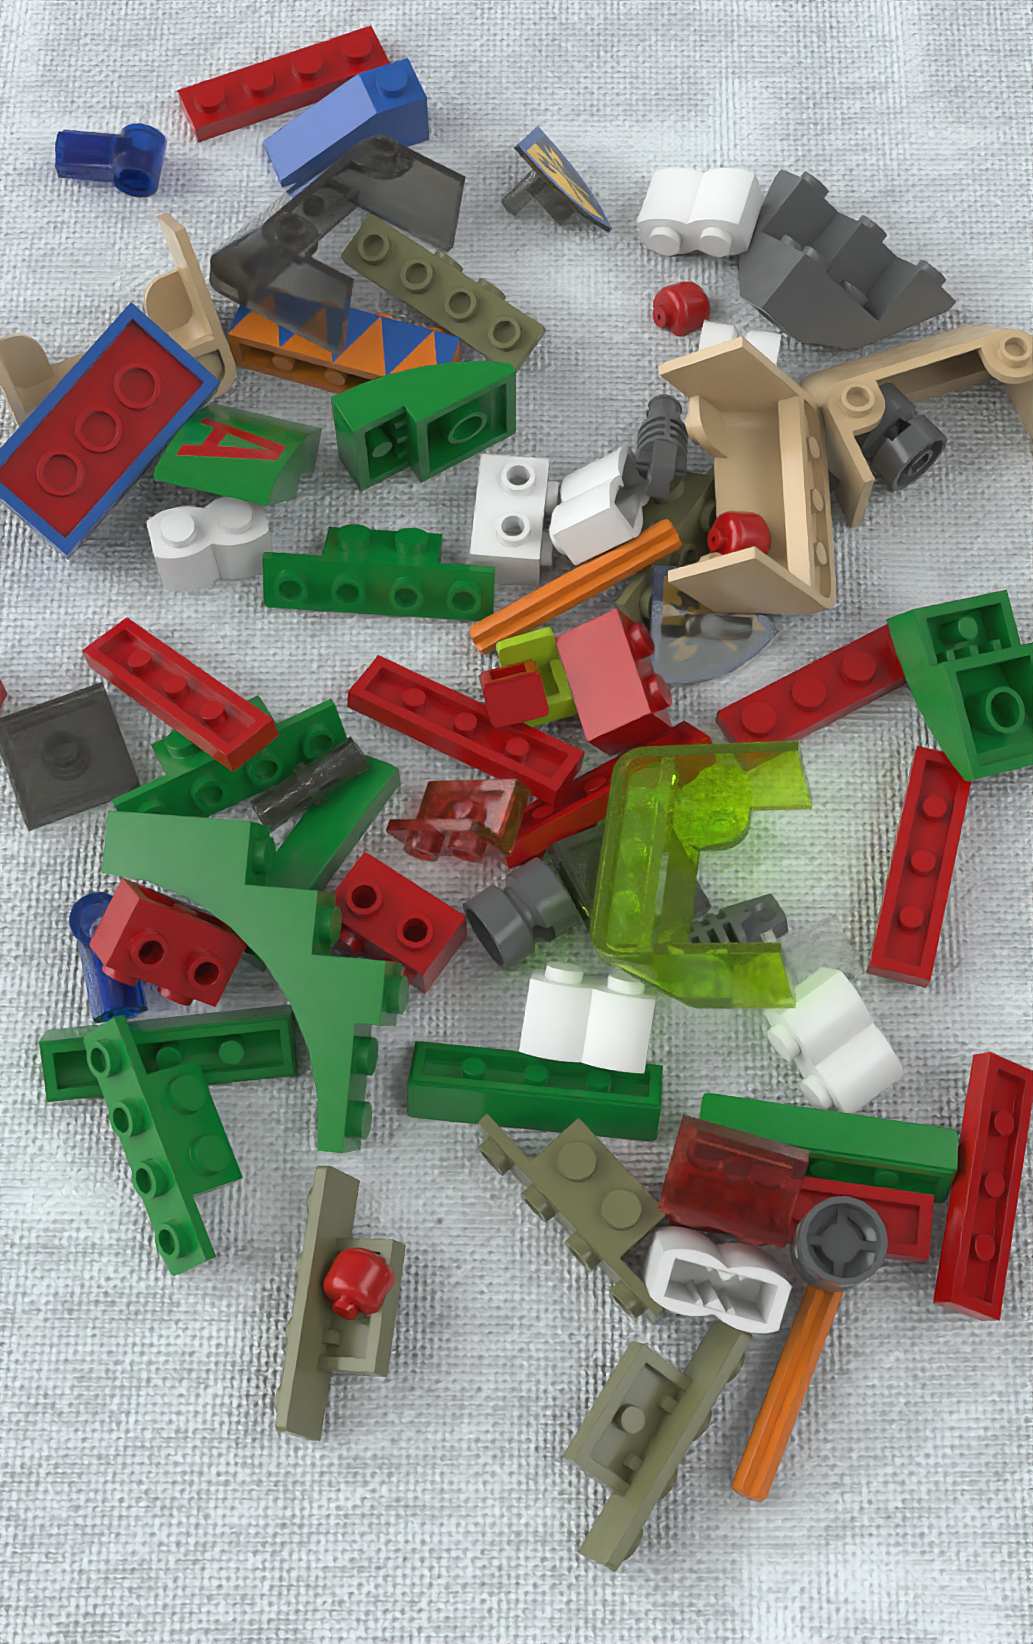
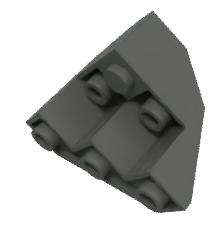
[739,169,956,350]

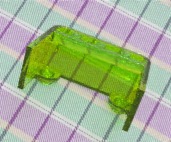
[589,741,813,1009]

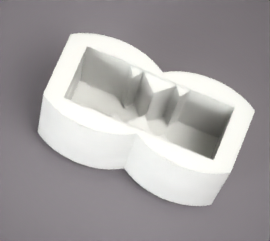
[636,167,764,257]
[549,445,650,566]
[146,496,273,592]
[519,962,658,1073]
[764,967,905,1114]
[641,1226,792,1333]

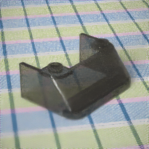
[209,135,466,356]

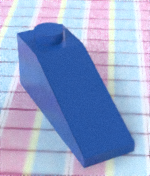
[263,58,429,187]

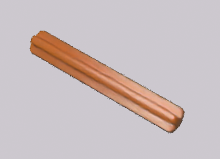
[469,519,682,655]
[732,1284,844,1502]

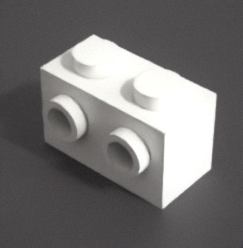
[470,453,559,587]

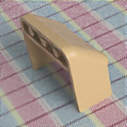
[0,212,236,428]
[799,324,1033,529]
[659,336,837,615]

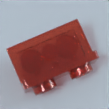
[386,779,531,863]
[657,1114,810,1247]

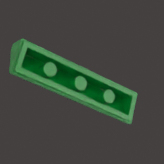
[241,750,400,973]
[39,1005,298,1102]
[406,1041,663,1142]
[692,1093,958,1204]

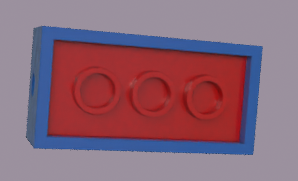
[0,302,220,560]

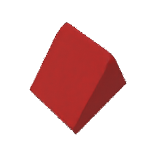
[478,659,549,728]

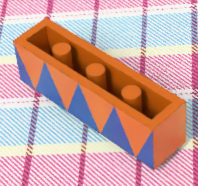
[227,280,461,394]

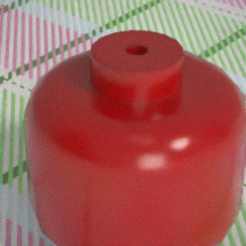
[652,281,710,337]
[707,511,771,555]
[323,1247,395,1320]

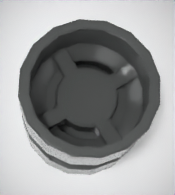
[854,383,948,491]
[462,857,578,970]
[790,1196,888,1293]

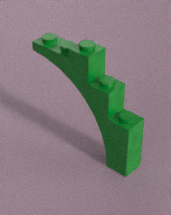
[102,810,409,1153]

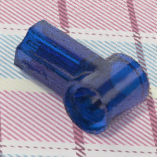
[55,123,167,197]
[69,892,148,1023]

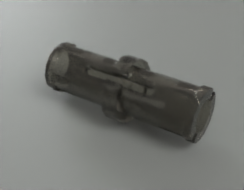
[250,736,372,833]

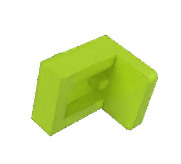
[496,627,578,727]

